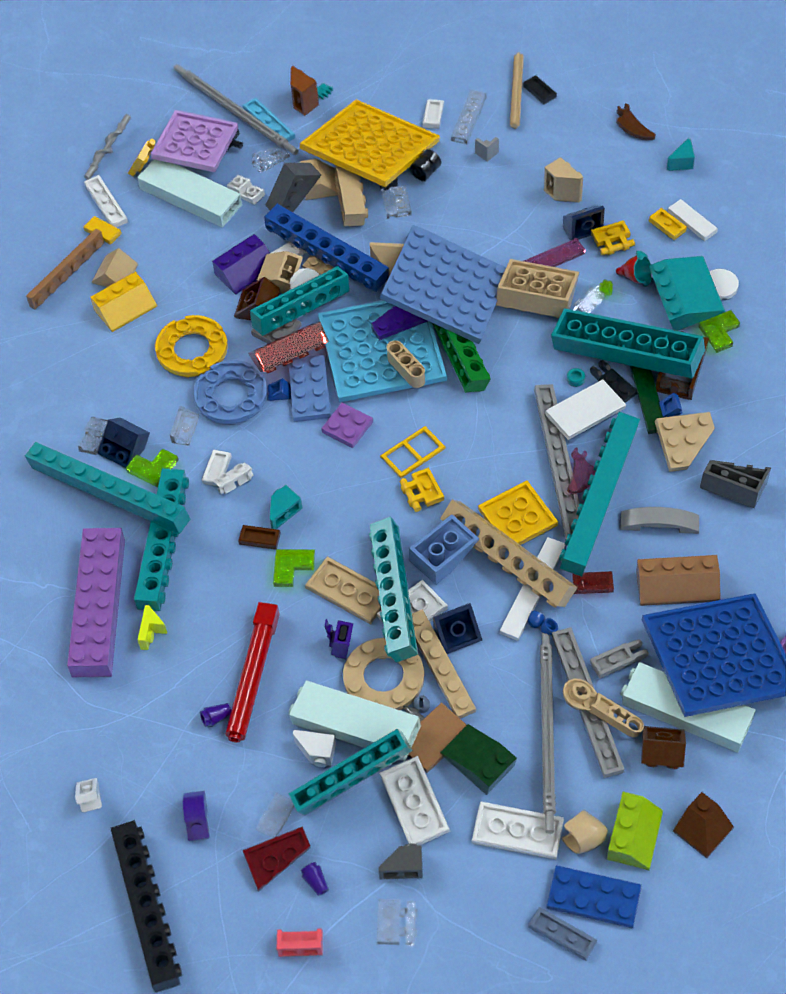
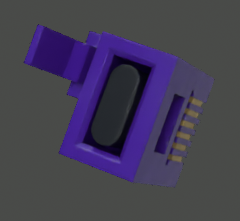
[324,619,354,659]

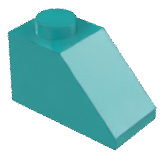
[270,485,303,529]

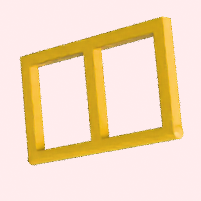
[380,426,446,478]

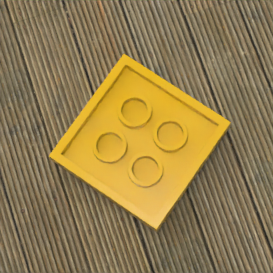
[478,480,558,552]

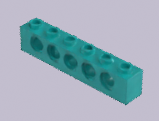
[250,266,349,336]
[288,728,413,815]

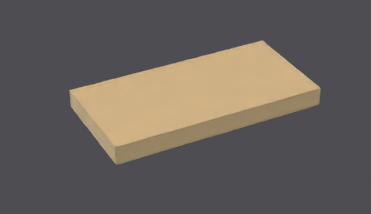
[305,556,381,625]

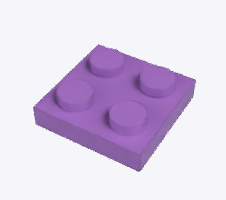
[321,403,373,448]

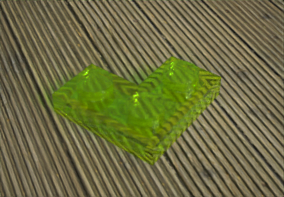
[699,310,740,353]
[126,449,179,487]
[273,549,315,587]

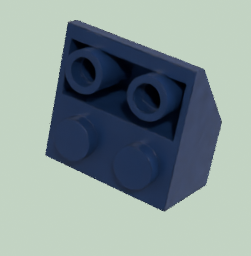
[97,418,150,469]

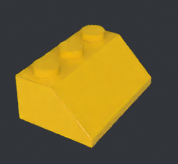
[90,271,157,332]

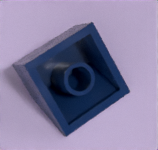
[563,205,605,242]

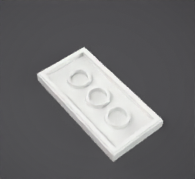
[545,380,626,440]
[380,756,450,845]
[472,802,564,860]

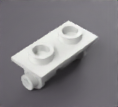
[213,462,254,495]

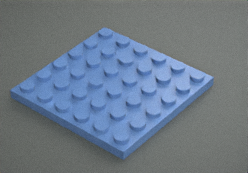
[379,225,506,344]

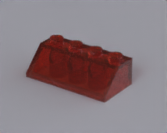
[248,322,329,374]

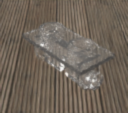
[573,284,605,313]

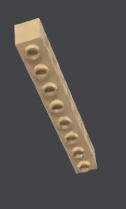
[440,499,578,608]

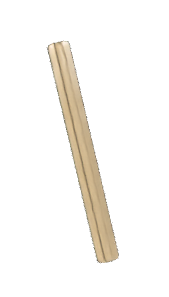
[510,52,524,129]

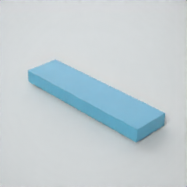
[242,97,295,141]

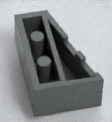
[266,163,321,212]
[700,460,771,508]

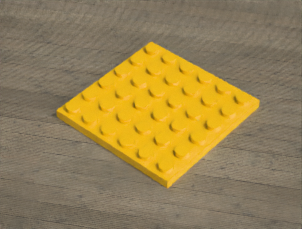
[299,99,440,187]

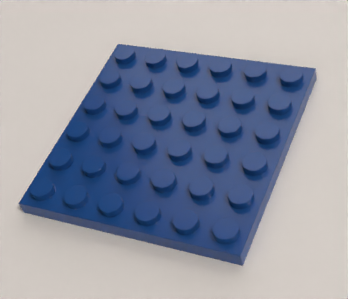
[642,593,786,717]

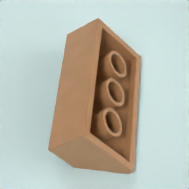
[636,555,720,606]

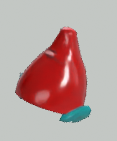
[616,250,653,287]

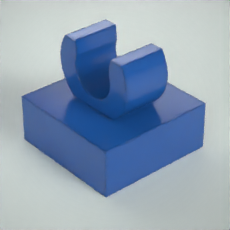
[659,393,683,417]

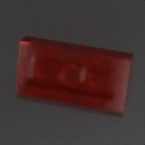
[572,571,614,594]

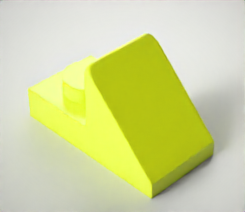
[137,605,167,650]

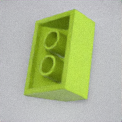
[607,792,663,870]

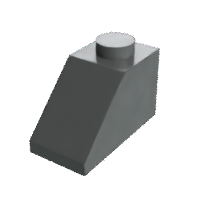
[378,843,423,879]

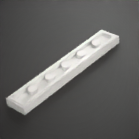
[500,537,566,641]

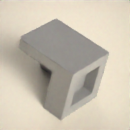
[475,137,499,162]

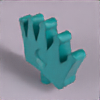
[317,83,333,101]

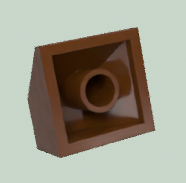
[673,792,734,858]

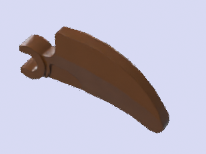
[616,103,656,140]

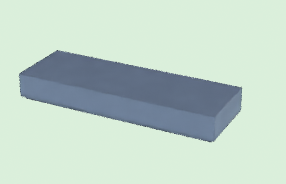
[528,907,597,961]

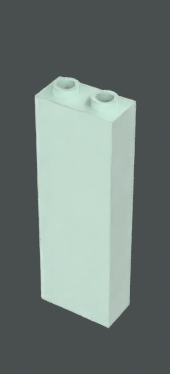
[138,159,242,228]
[620,662,756,753]
[289,680,421,761]

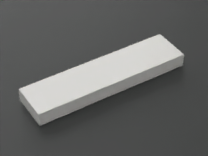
[84,175,128,227]

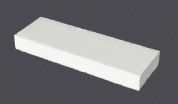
[668,199,718,241]

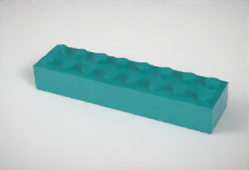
[551,308,705,379]

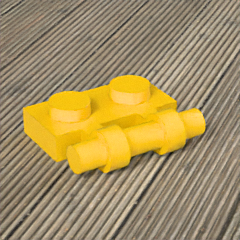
[128,139,156,177]
[591,220,635,255]
[399,467,444,512]

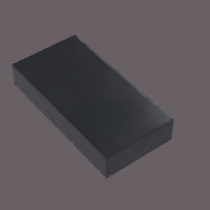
[523,75,557,105]

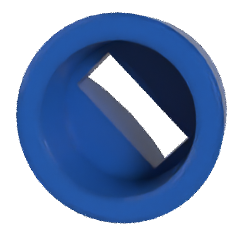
[528,611,545,628]
[541,618,558,636]

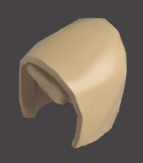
[562,810,608,854]

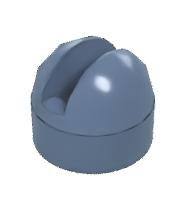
[413,695,430,713]

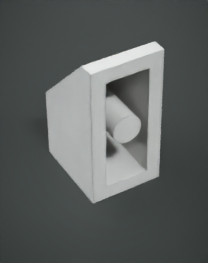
[293,730,336,767]

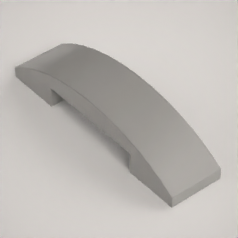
[620,507,699,534]

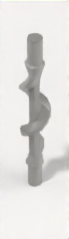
[84,114,131,180]

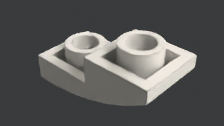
[227,175,266,205]

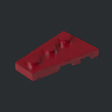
[243,826,311,892]

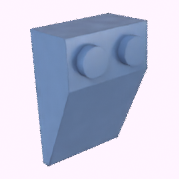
[409,514,479,585]

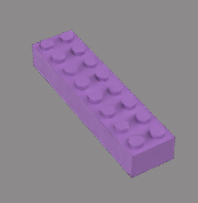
[67,528,125,677]

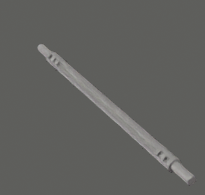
[174,64,299,155]
[540,633,556,834]

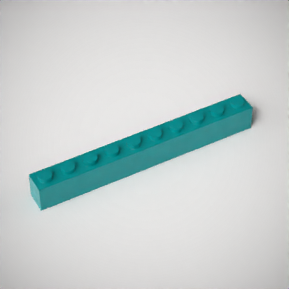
[559,412,640,577]
[25,442,191,534]

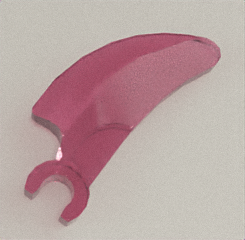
[567,447,595,494]

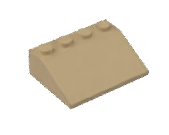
[496,259,579,318]

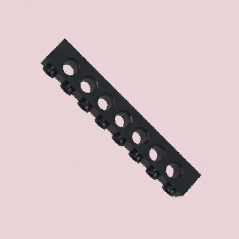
[110,820,183,993]

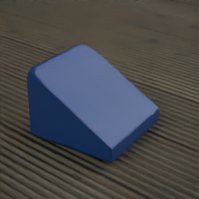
[268,378,291,401]

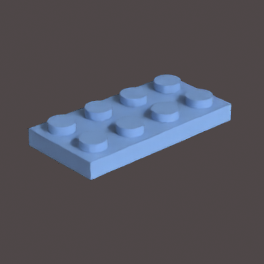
[288,355,331,422]

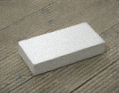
[423,99,444,129]
[202,450,232,487]

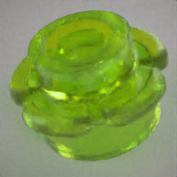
[599,279,613,297]

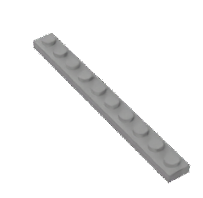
[534,384,579,538]

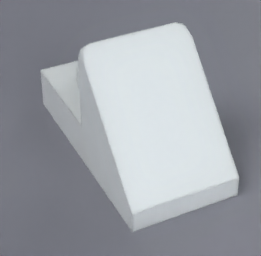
[75,778,102,812]

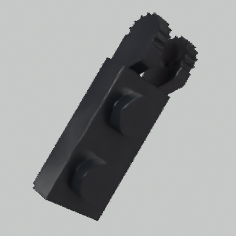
[590,360,638,403]

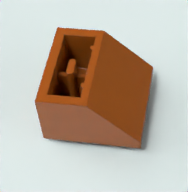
[290,66,319,116]

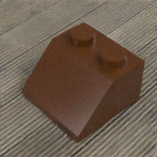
[234,277,280,320]
[641,726,686,769]

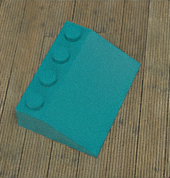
[649,256,725,331]

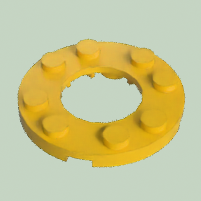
[155,315,228,377]

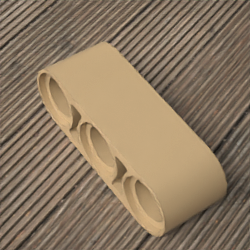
[387,340,425,388]

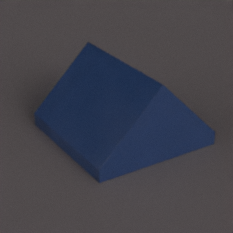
[433,603,482,654]

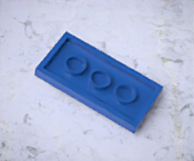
[547,865,642,928]

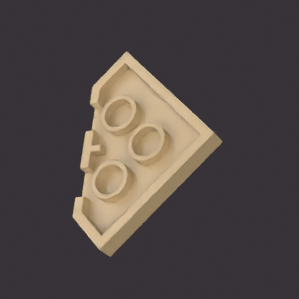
[655,412,715,472]

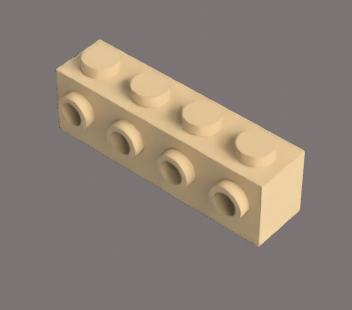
[334,166,368,226]

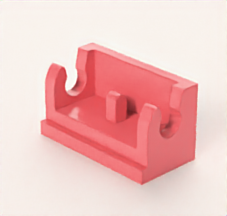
[277,928,323,957]

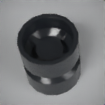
[410,149,441,181]

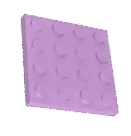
[151,110,238,172]

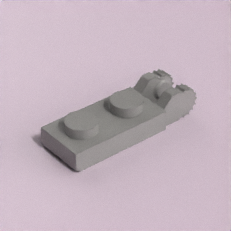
[590,639,649,679]

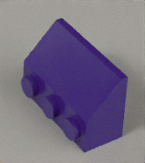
[212,234,270,295]

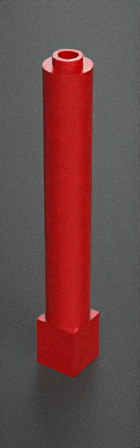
[225,602,280,743]

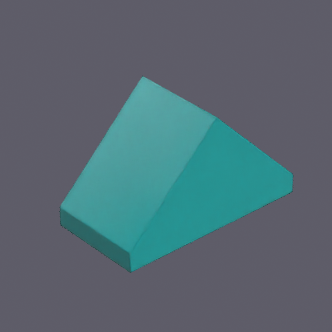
[667,138,695,171]

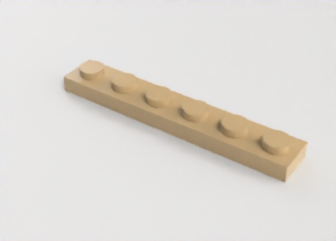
[412,609,476,719]

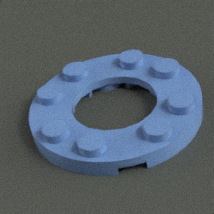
[194,360,268,424]

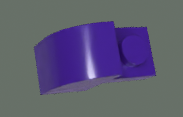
[183,791,210,841]

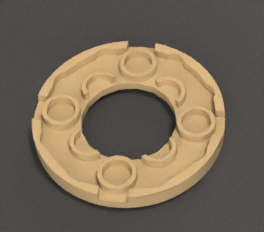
[343,638,424,710]

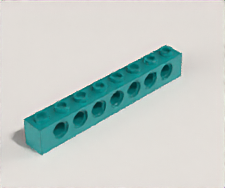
[134,468,189,611]
[369,516,418,663]

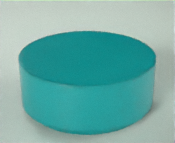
[567,368,585,387]

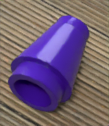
[200,703,231,727]
[301,862,329,896]

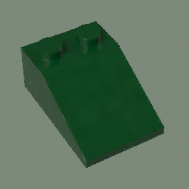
[440,724,517,795]

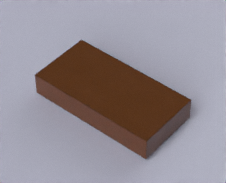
[238,525,281,550]

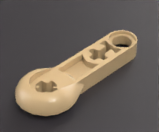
[563,678,644,737]

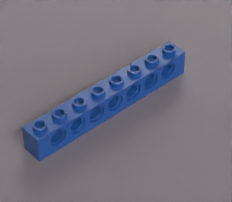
[264,204,389,292]

